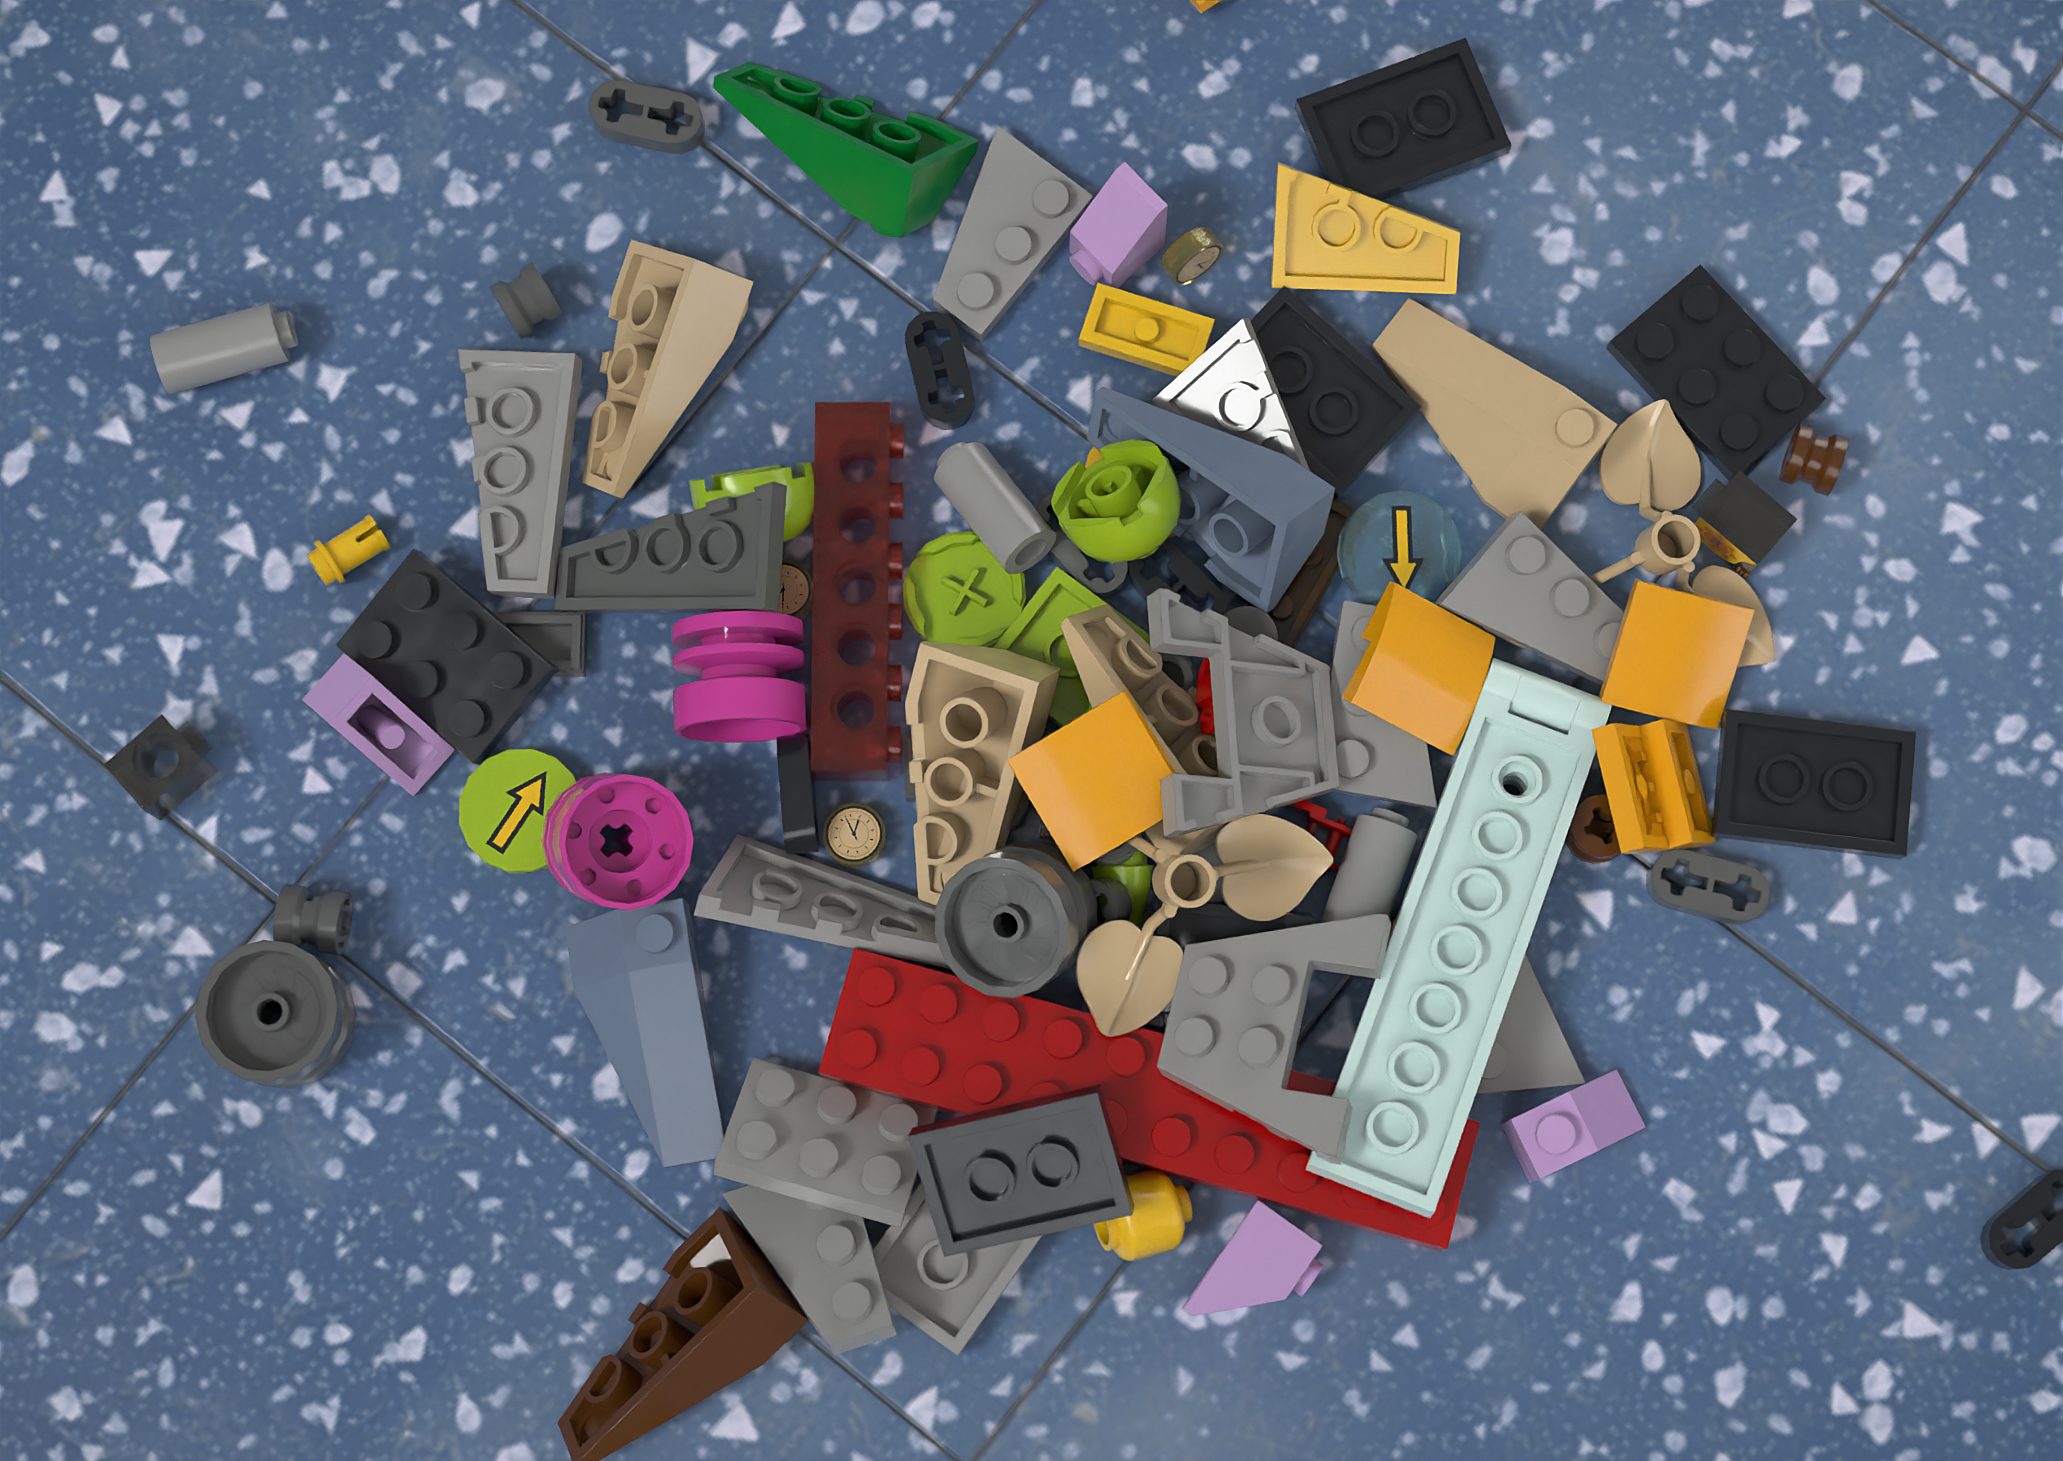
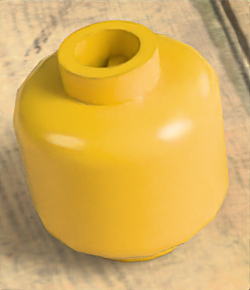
[1094,1169,1192,1261]

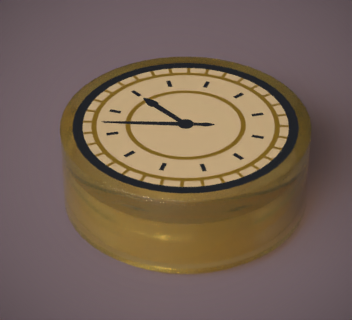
[1161,227,1224,285]
[774,560,816,620]
[823,803,887,868]

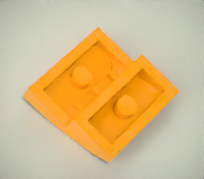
[1599,578,1755,729]
[1341,581,1496,756]
[1007,689,1177,872]
[1592,719,1716,854]

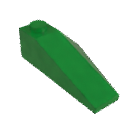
[712,62,979,238]

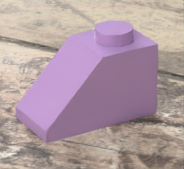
[1069,162,1168,288]
[302,653,455,796]
[1501,1069,1645,1183]
[1182,1200,1323,1316]

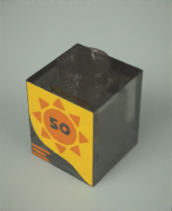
[1692,471,1798,579]

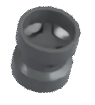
[273,884,353,955]

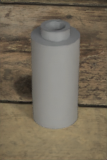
[150,302,298,394]
[934,442,1056,574]
[1320,808,1418,923]

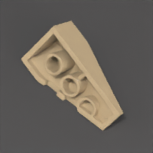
[582,240,753,499]
[1371,298,1617,530]
[1060,604,1228,856]
[905,641,1061,905]

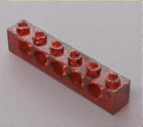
[811,402,905,781]

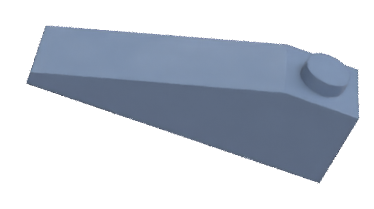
[1087,387,1335,613]
[565,898,725,1168]

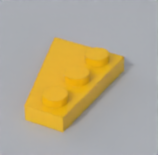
[1271,162,1460,294]

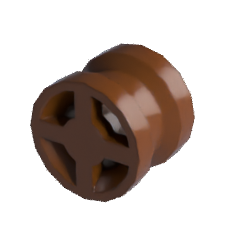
[1779,422,1849,496]
[1565,794,1621,864]

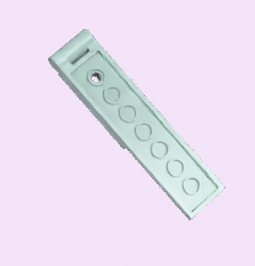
[1305,657,1612,1218]

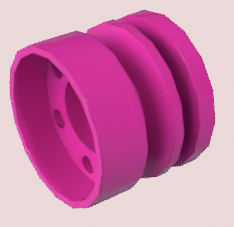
[671,611,807,743]
[541,772,694,910]

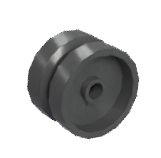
[935,841,1098,998]
[195,940,357,1089]

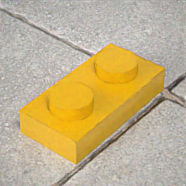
[1079,283,1215,377]

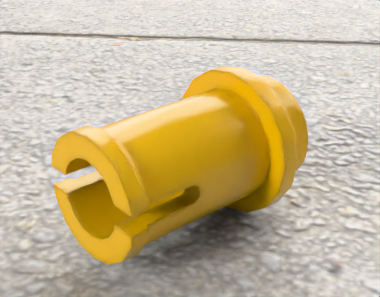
[306,514,391,586]

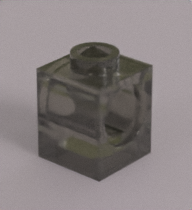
[104,714,218,821]

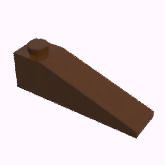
[558,1207,809,1461]

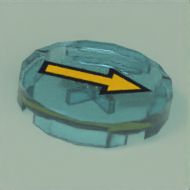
[1337,490,1463,606]

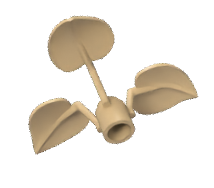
[1502,399,1775,668]
[1076,814,1333,1037]

